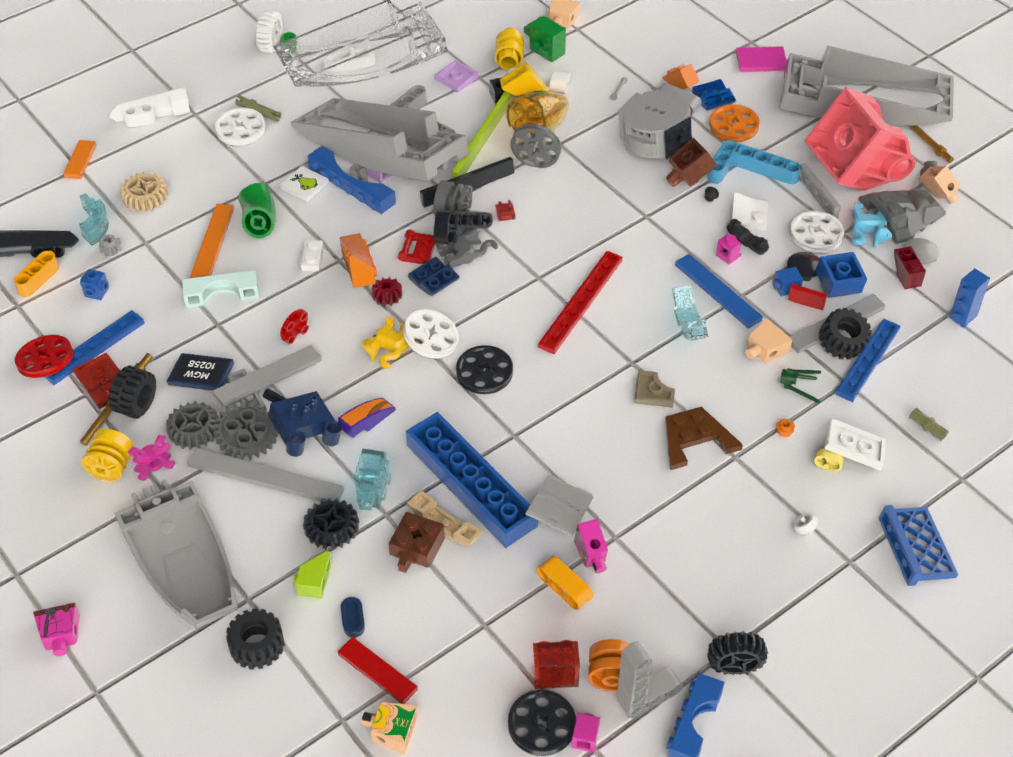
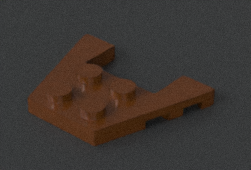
[665,406,743,470]

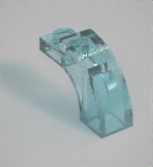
[79,193,109,246]
[672,285,709,341]

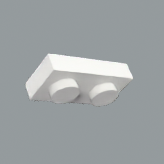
[301,240,324,271]

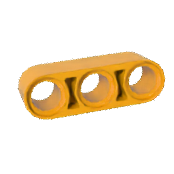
[14,251,59,297]
[536,555,594,610]

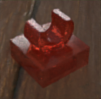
[495,200,515,221]

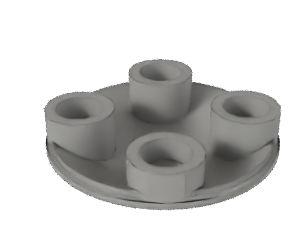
[903,238,939,264]

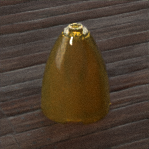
[507,90,569,142]

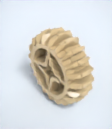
[120,172,168,212]

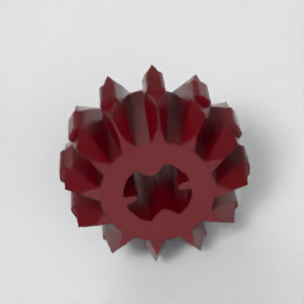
[372,276,402,307]

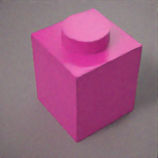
[572,713,600,753]

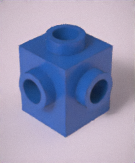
[80,269,109,300]

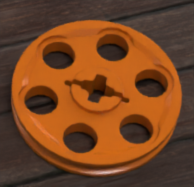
[709,104,760,142]

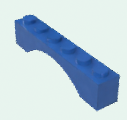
[307,146,396,215]

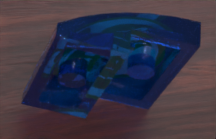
[691,79,736,111]

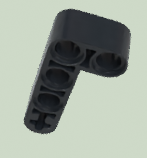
[433,210,493,246]

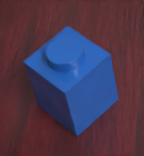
[772,267,803,296]

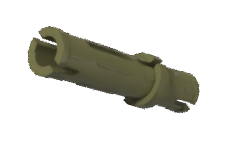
[235,95,282,122]

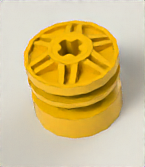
[81,429,134,482]

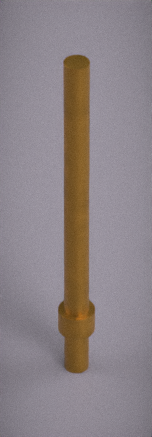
[909,125,954,163]
[80,353,153,446]

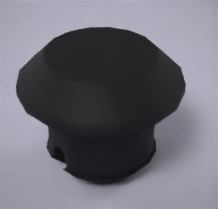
[704,186,719,202]

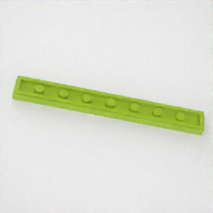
[452,91,511,178]

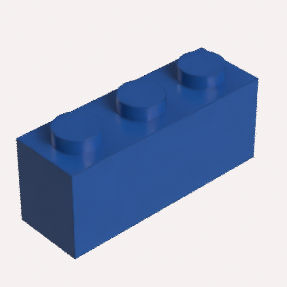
[949,268,990,327]

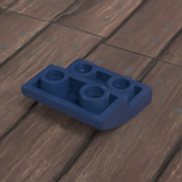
[408,256,460,296]

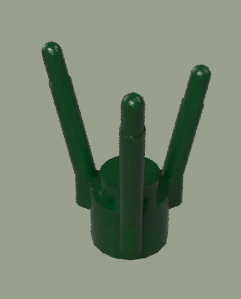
[780,368,821,403]

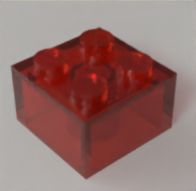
[532,640,580,689]

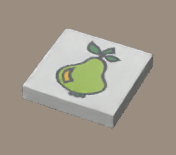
[280,166,329,202]

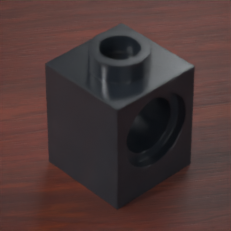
[489,77,504,104]

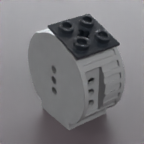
[618,90,692,160]

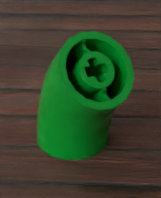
[238,183,276,238]

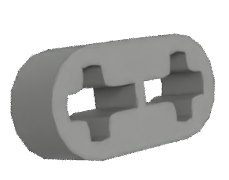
[350,164,368,182]

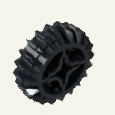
[303,498,359,550]
[707,631,768,675]

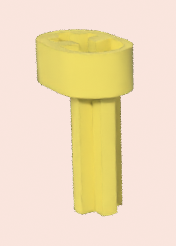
[814,449,844,472]

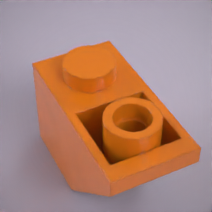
[662,64,699,90]

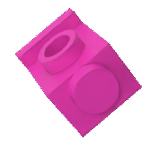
[716,234,741,265]

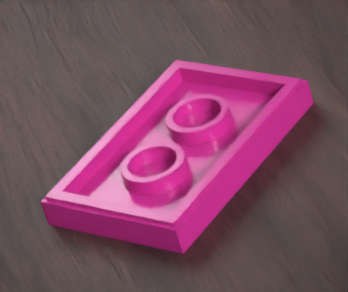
[736,46,787,72]

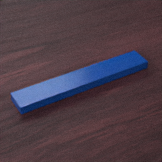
[675,254,763,329]
[45,310,145,385]
[835,319,901,402]

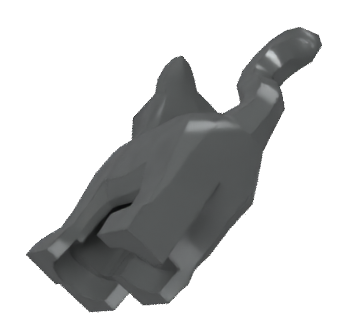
[436,228,498,267]

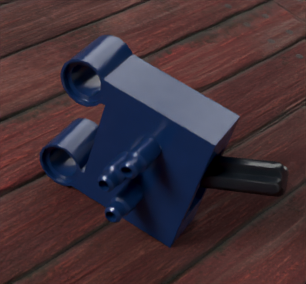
[262,388,342,457]

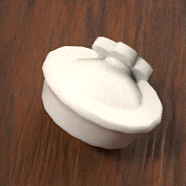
[794,513,818,535]

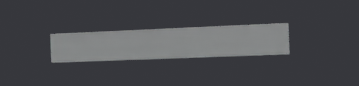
[187,447,344,502]

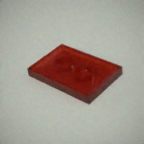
[72,352,120,409]

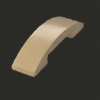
[407,491,483,547]

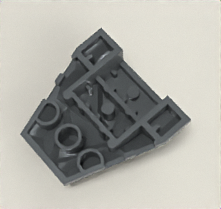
[858,190,946,244]

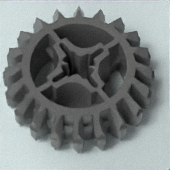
[166,401,219,450]

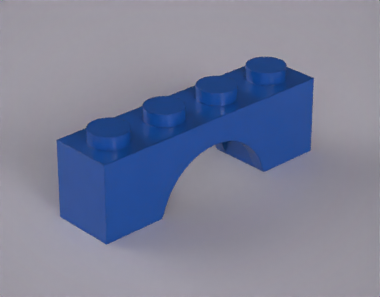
[666,673,725,757]

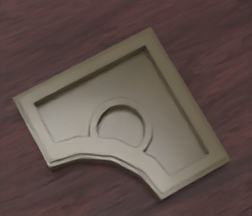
[635,370,675,408]

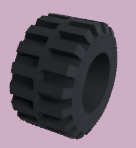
[819,308,872,360]
[109,365,156,419]
[226,608,284,670]

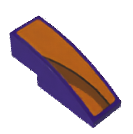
[338,397,396,438]

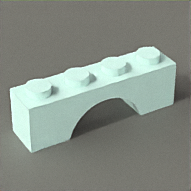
[182,270,259,307]

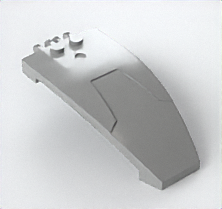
[115,479,238,629]

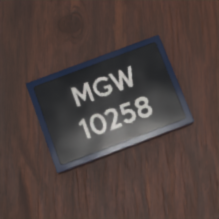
[167,353,234,391]

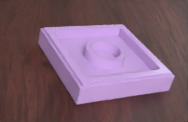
[434,60,479,93]

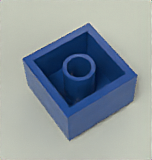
[815,252,867,298]

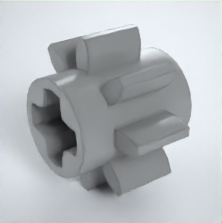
[99,234,121,256]

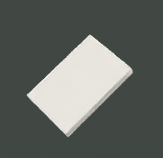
[824,418,886,470]

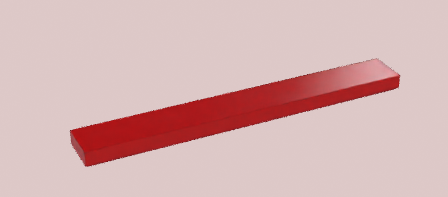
[538,251,623,355]

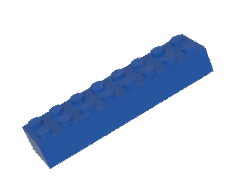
[406,411,538,548]

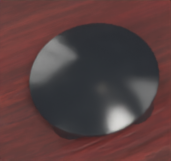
[787,252,820,282]

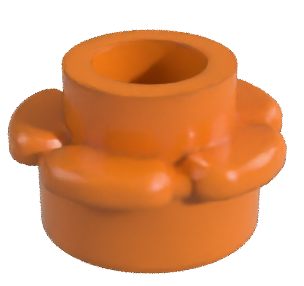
[776,419,795,437]

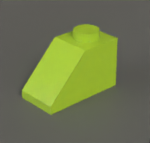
[293,551,332,599]

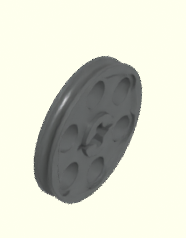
[510,124,562,168]

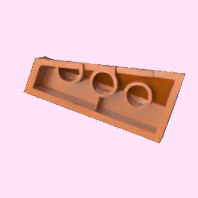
[339,233,377,288]

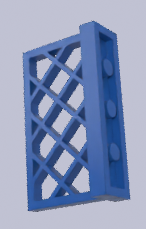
[878,505,958,586]

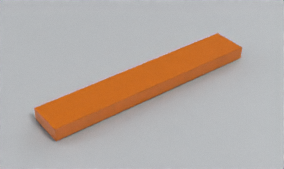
[190,204,234,278]

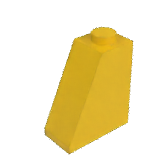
[500,62,550,105]

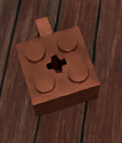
[666,137,717,187]
[388,512,445,573]

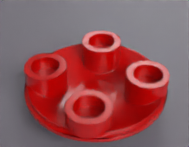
[280,309,309,344]

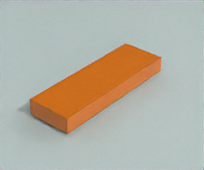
[64,140,97,179]

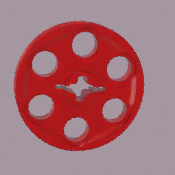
[15,335,73,378]

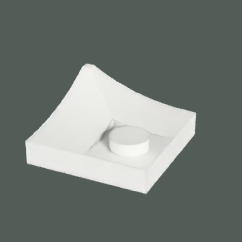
[732,192,768,230]

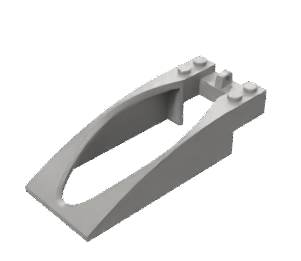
[780,45,954,126]
[291,98,469,182]

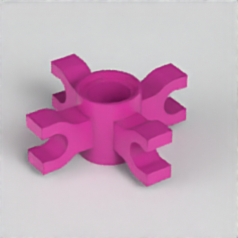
[128,435,176,481]

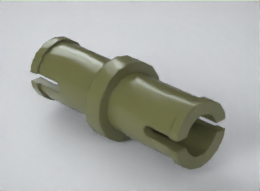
[909,408,949,441]

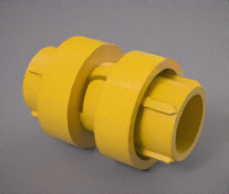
[495,28,524,70]

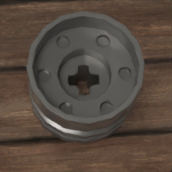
[433,180,473,215]

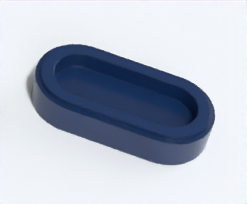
[340,597,365,638]

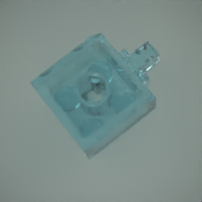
[354,448,391,511]

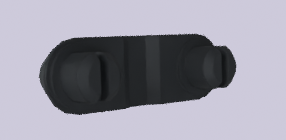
[727,219,769,255]

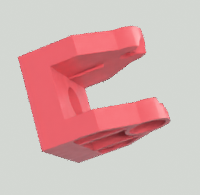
[804,87,916,191]

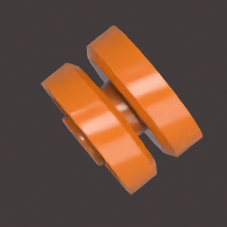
[588,639,630,691]

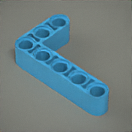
[708,141,801,184]

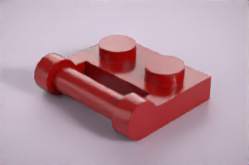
[398,229,436,264]

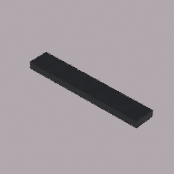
[420,157,514,208]

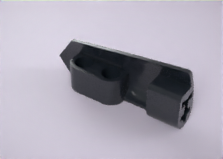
[0,230,79,258]

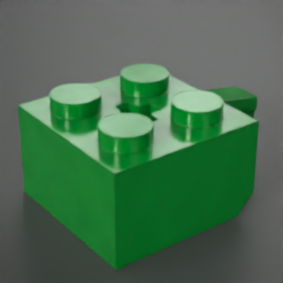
[524,17,566,62]

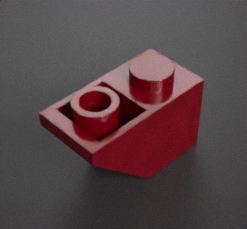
[894,246,926,290]

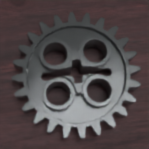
[214,402,278,460]

